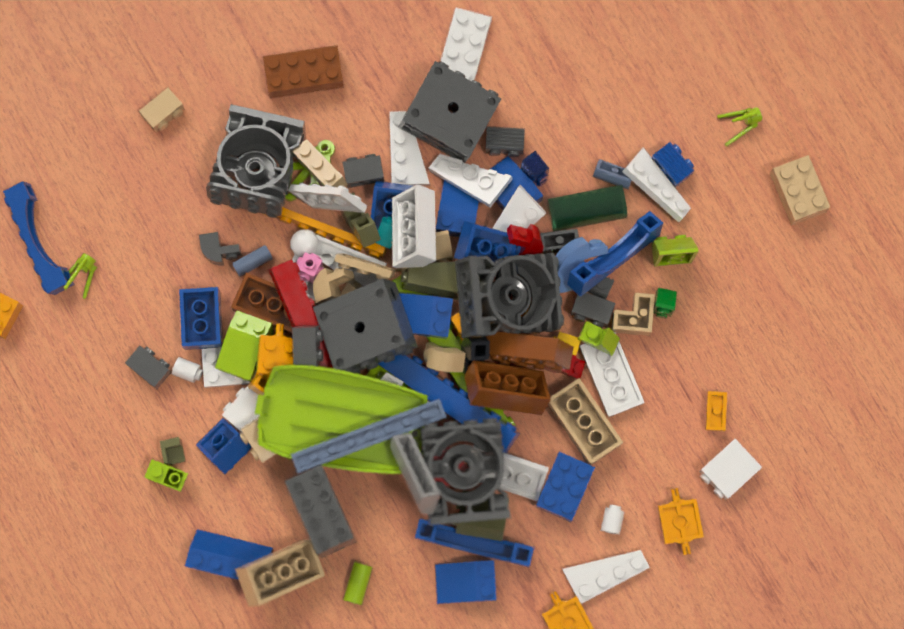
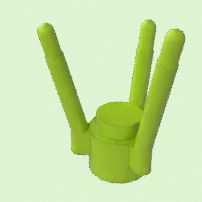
[717,107,762,146]
[64,253,97,299]

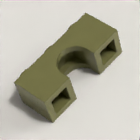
[341,192,381,248]

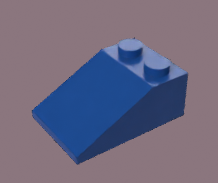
[491,156,543,210]
[436,180,479,237]
[371,181,413,230]
[454,221,521,262]
[399,293,453,339]
[435,560,496,604]

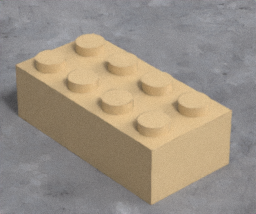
[548,378,623,465]
[235,539,325,607]

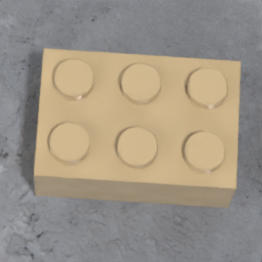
[770,155,830,225]

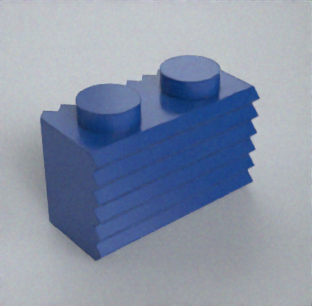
[652,142,694,188]

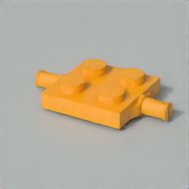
[256,324,294,377]
[657,488,704,555]
[542,591,594,629]

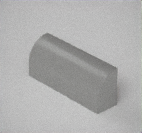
[390,433,440,515]

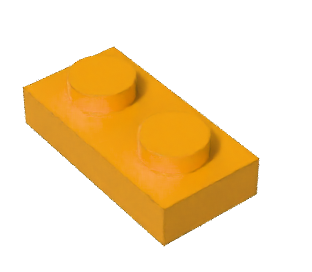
[705,391,727,432]

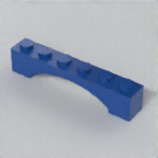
[3,181,74,295]
[567,211,663,297]
[415,519,534,568]

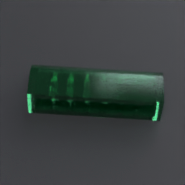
[547,185,627,232]

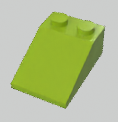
[651,235,699,267]
[215,310,274,382]

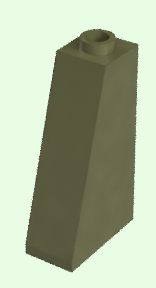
[401,261,458,300]

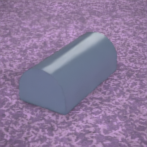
[593,159,632,189]
[233,245,273,277]

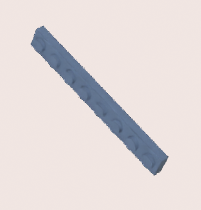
[291,399,446,473]

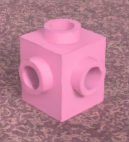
[296,252,324,284]

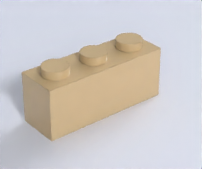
[292,139,348,187]

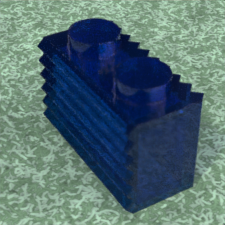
[521,151,550,187]

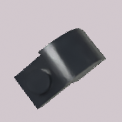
[461,336,490,374]

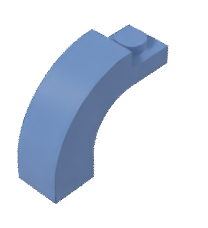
[556,237,608,293]

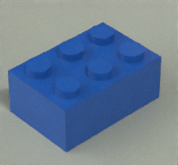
[179,287,223,350]
[535,452,595,522]

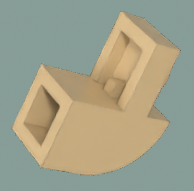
[313,267,355,304]
[423,342,466,372]

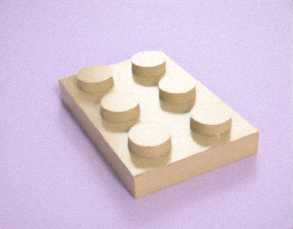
[334,253,396,280]

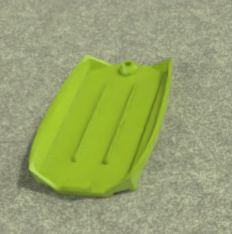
[255,365,428,474]

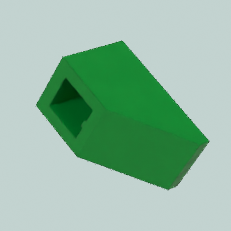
[653,288,677,319]

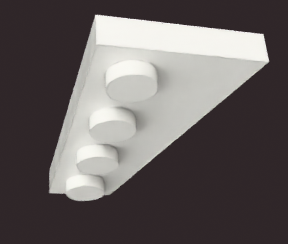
[622,147,691,222]
[429,154,512,208]
[562,550,650,604]

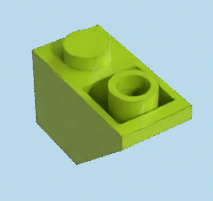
[144,459,188,492]

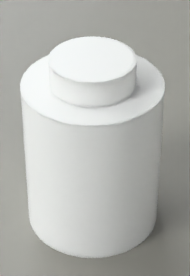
[172,357,203,383]
[601,505,624,535]

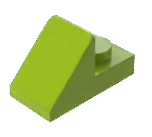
[577,321,620,356]

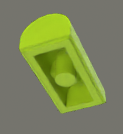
[343,562,373,605]

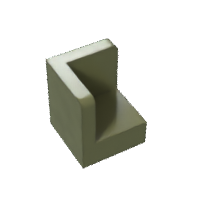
[160,437,185,466]

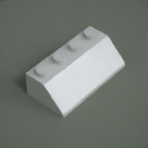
[392,184,436,268]

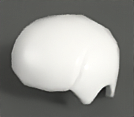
[290,229,318,257]

